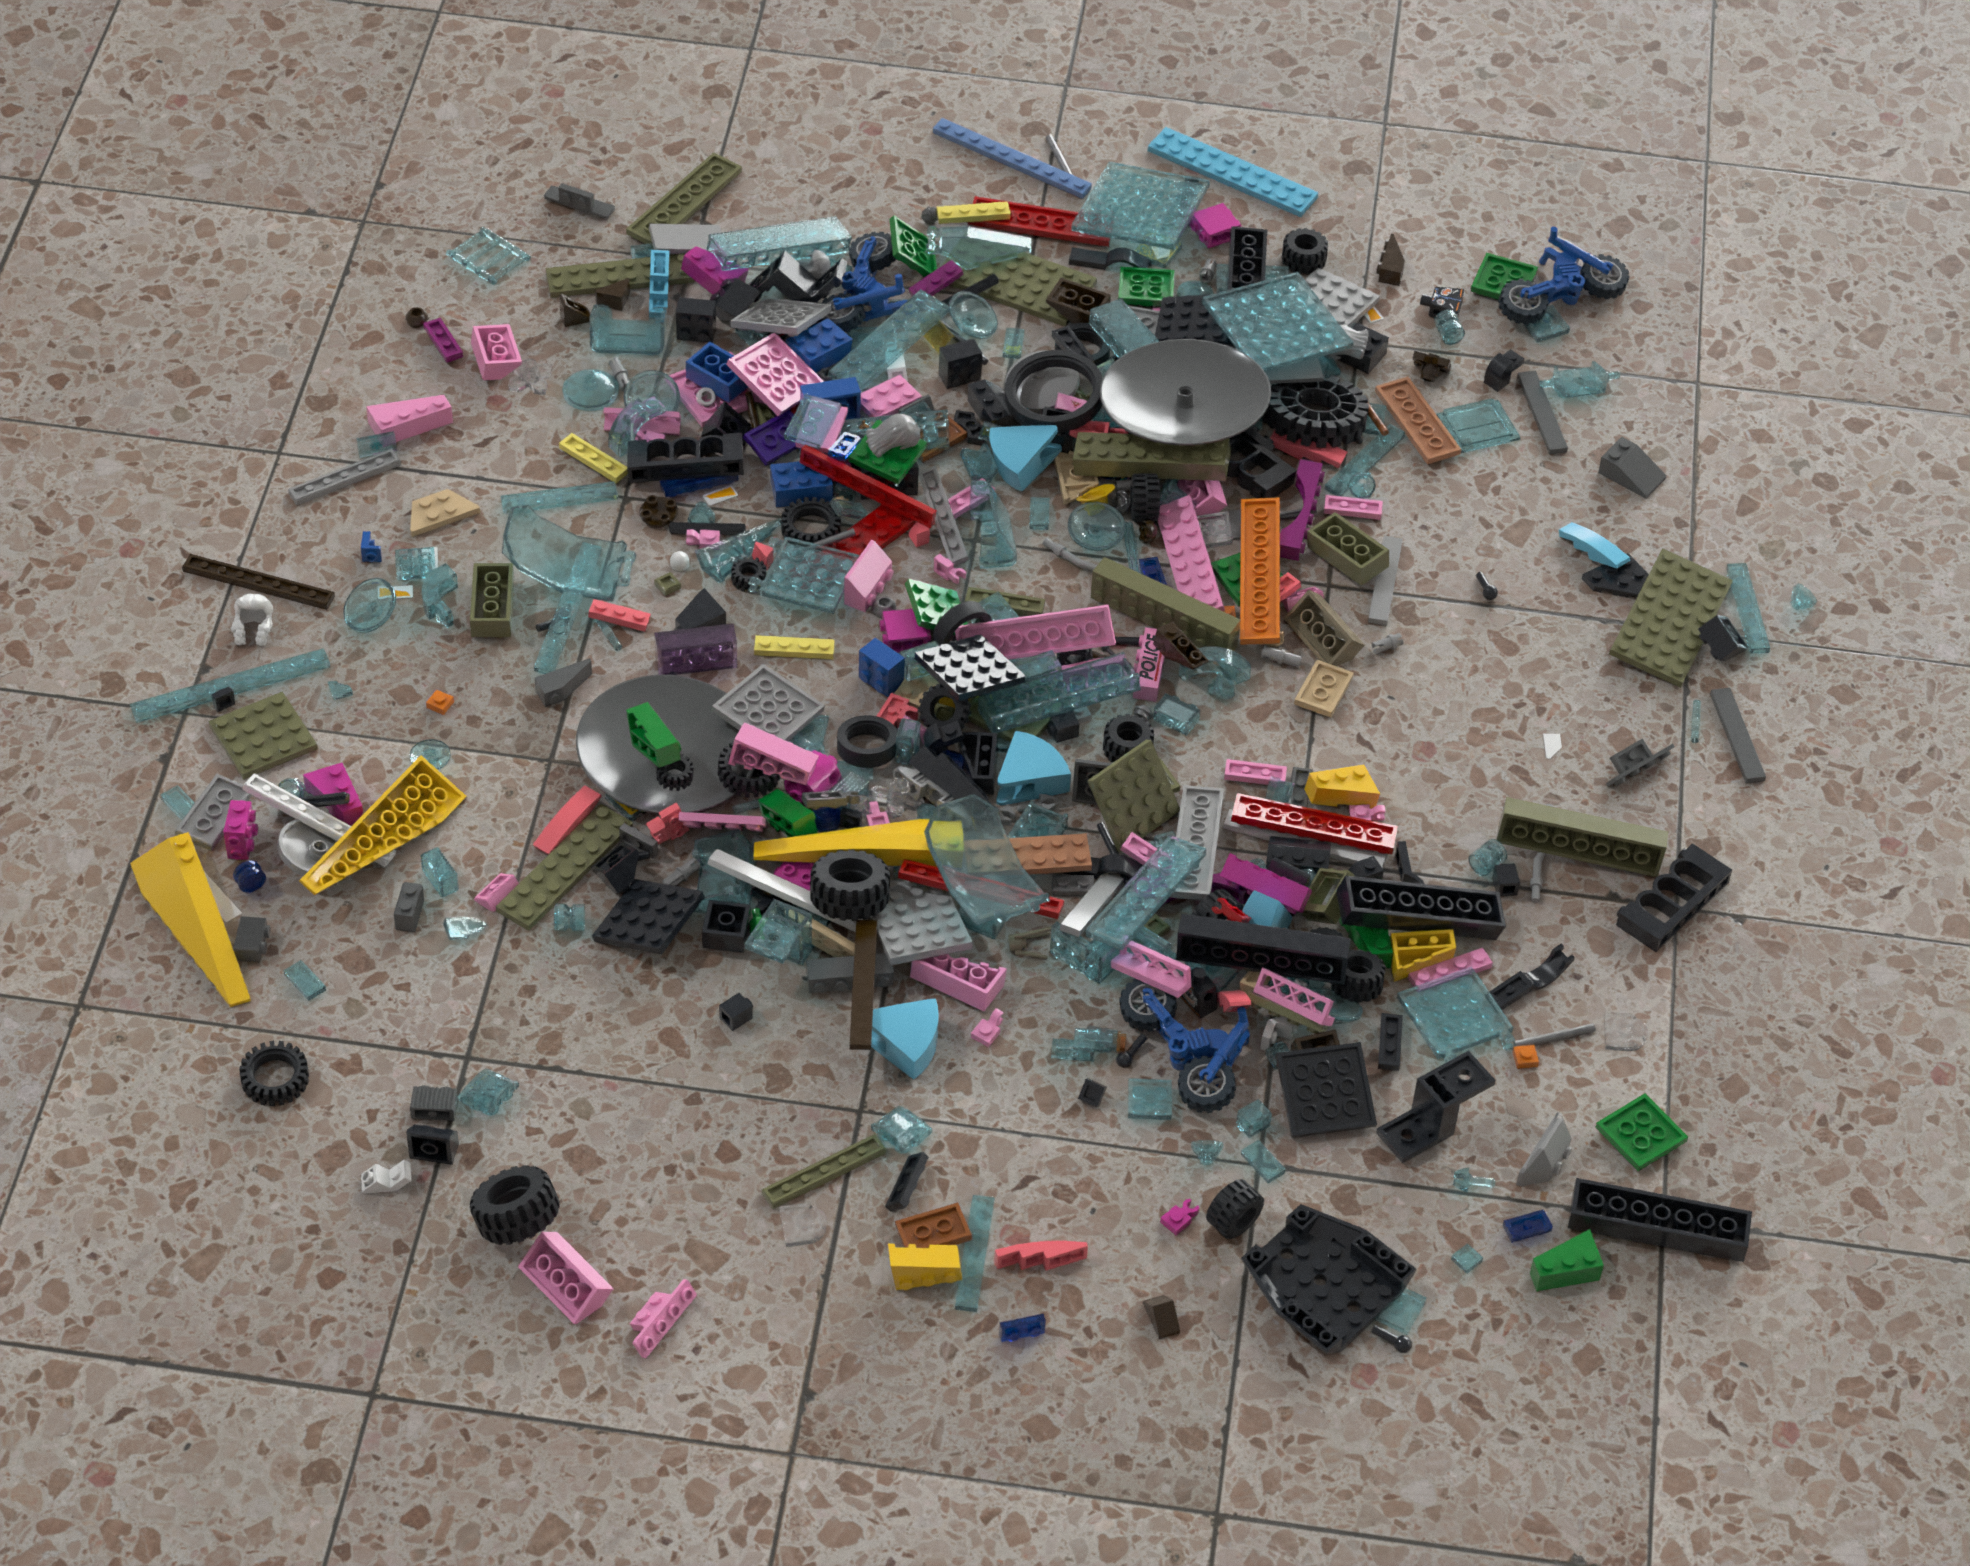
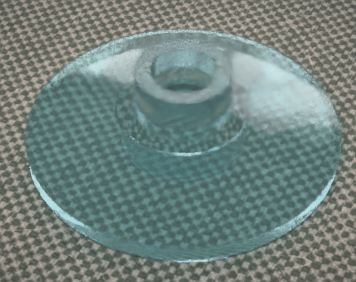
[1177,280,1213,296]
[410,739,451,770]

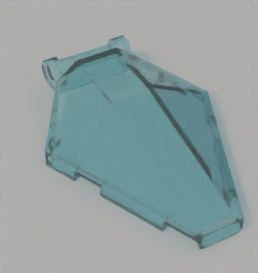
[926,224,1032,270]

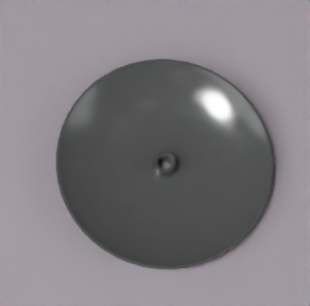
[1100,339,1271,445]
[576,675,755,814]

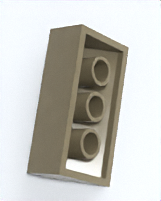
[1283,590,1365,667]

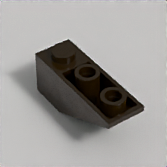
[1376,233,1405,286]
[1153,621,1209,670]

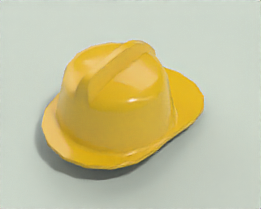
[1076,484,1115,517]

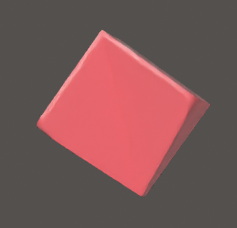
[909,522,930,547]
[752,542,773,570]

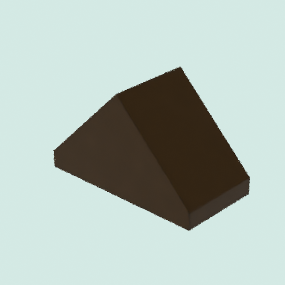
[595,278,630,311]
[559,293,592,327]
[1143,1295,1180,1339]

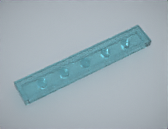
[1324,424,1405,496]
[501,481,618,514]
[1726,563,1770,653]
[955,1195,995,1312]

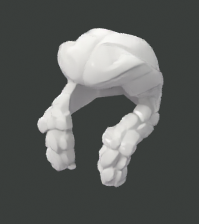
[231,594,273,646]

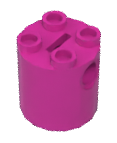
[784,750,842,808]

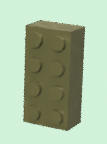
[1307,512,1389,586]
[470,563,514,637]

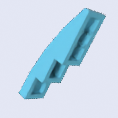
[649,250,669,318]
[1559,522,1630,568]

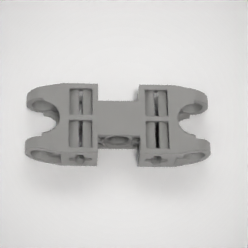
[893,757,989,830]

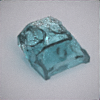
[458,1068,519,1115]
[871,1106,932,1154]

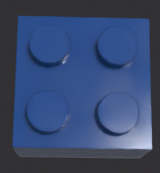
[859,638,905,697]

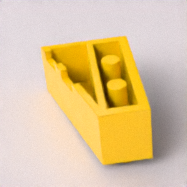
[1304,765,1380,809]
[1390,929,1456,982]
[888,1243,963,1290]

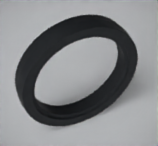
[1005,350,1103,433]

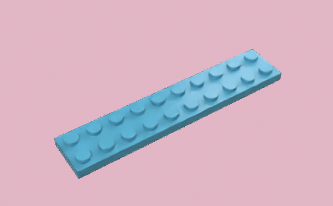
[1148,127,1319,217]

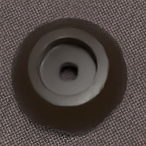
[405,307,429,328]
[1139,520,1157,544]

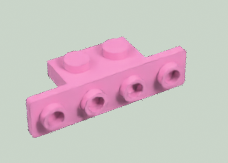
[630,1279,697,1358]

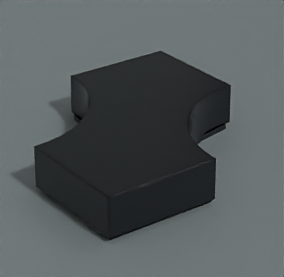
[954,410,989,446]

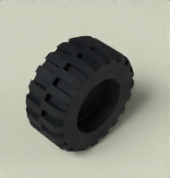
[810,850,890,921]
[470,1165,560,1245]

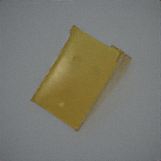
[909,314,955,353]

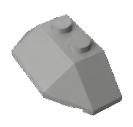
[1516,1112,1572,1186]

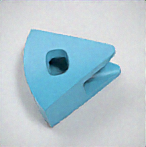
[989,425,1062,491]
[996,731,1071,806]
[1242,890,1292,929]
[871,999,939,1079]

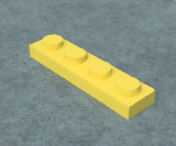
[937,202,1010,224]
[559,433,628,483]
[754,635,835,659]

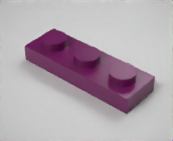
[908,260,964,303]
[423,318,463,363]

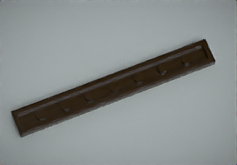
[182,554,335,610]
[849,920,877,1050]

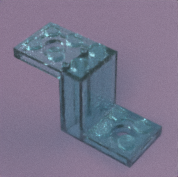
[745,899,831,965]
[1050,912,1171,984]

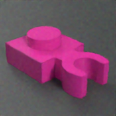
[1160,1198,1199,1235]

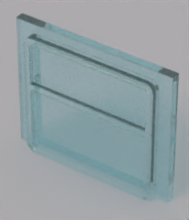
[1436,399,1521,453]

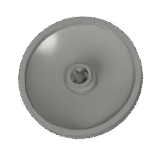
[1005,350,1080,413]
[277,819,337,876]

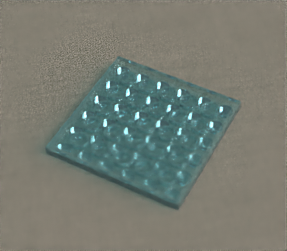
[1072,161,1210,250]
[1202,272,1354,372]

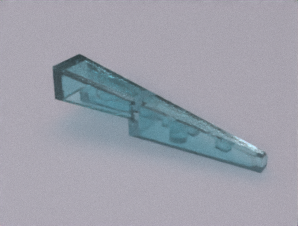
[695,518,781,583]

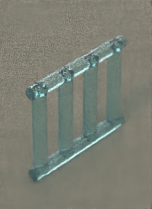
[446,226,531,285]

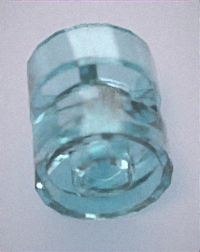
[1434,310,1465,345]
[1468,839,1507,876]
[554,904,585,931]

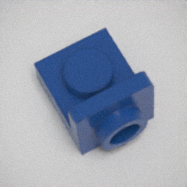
[361,531,382,562]

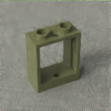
[1301,868,1354,924]

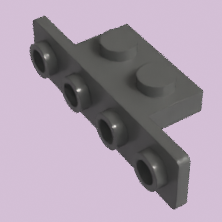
[544,183,615,219]
[1606,738,1675,787]

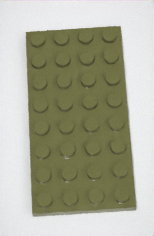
[942,232,1097,327]
[1609,548,1733,688]

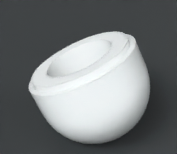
[696,387,716,407]
[670,551,690,571]

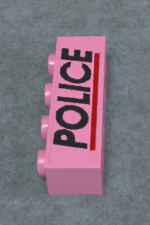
[1130,627,1165,702]

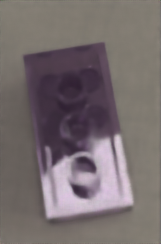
[654,624,737,675]

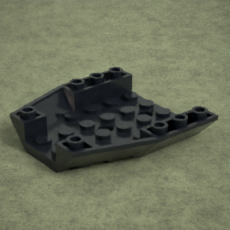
[1241,1204,1417,1354]

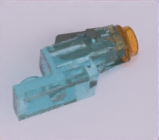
[1051,1025,1126,1062]

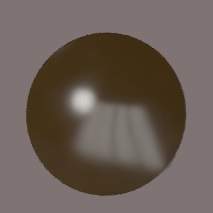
[639,495,678,527]

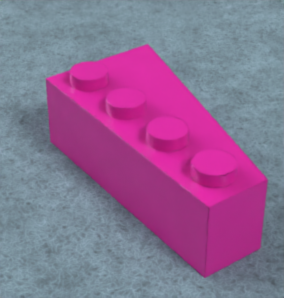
[1220,853,1312,914]

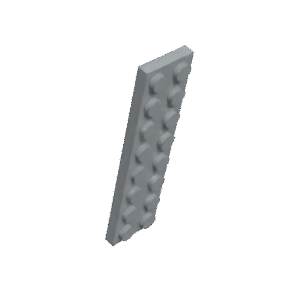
[1168,785,1224,900]

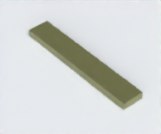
[761,1134,886,1209]

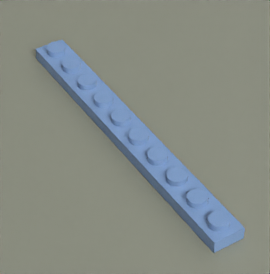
[933,118,1092,199]

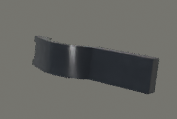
[1069,247,1152,270]
[1395,841,1424,884]
[1061,854,1150,881]
[1487,943,1575,1012]

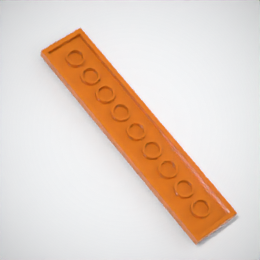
[1240,498,1280,645]

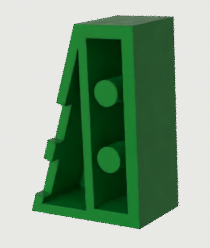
[626,702,681,768]
[758,789,818,837]
[1339,917,1393,969]
[1530,1229,1604,1292]

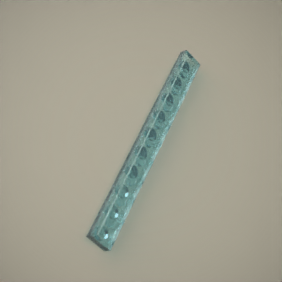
[130,648,330,723]

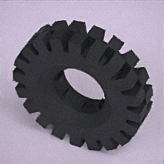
[1265,373,1369,448]

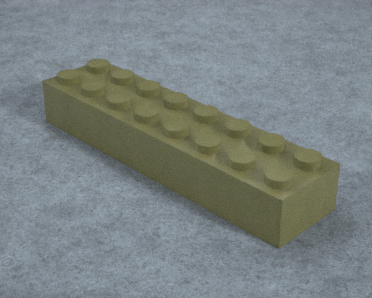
[1073,432,1230,481]
[1090,557,1241,661]
[1496,797,1668,877]

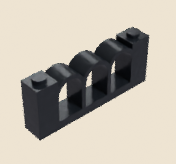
[1227,432,1297,498]
[627,433,744,483]
[1616,843,1732,952]

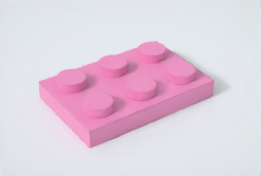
[861,375,922,422]

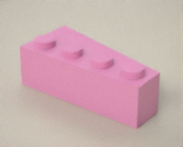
[366,395,453,446]
[728,722,819,785]
[910,954,1007,1011]

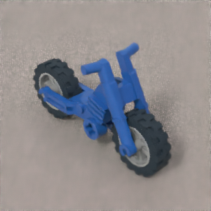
[1498,226,1630,325]
[817,232,912,333]
[1119,979,1250,1113]

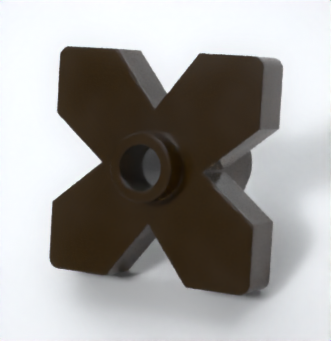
[1412,351,1452,382]

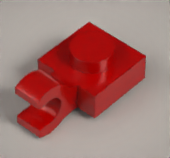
[1212,898,1251,923]

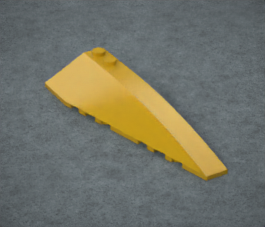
[299,755,466,895]
[753,819,963,869]
[130,832,251,1007]

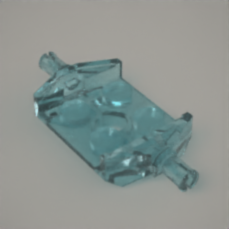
[1539,361,1620,398]

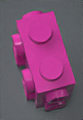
[1190,203,1241,248]
[879,609,931,653]
[223,800,258,860]
[773,861,815,891]

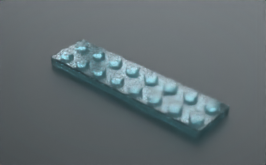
[829,289,950,391]
[1086,835,1207,950]

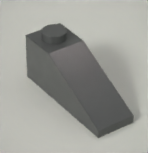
[535,658,592,707]

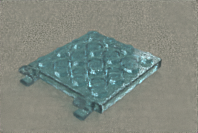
[748,537,859,614]
[1397,966,1515,1063]

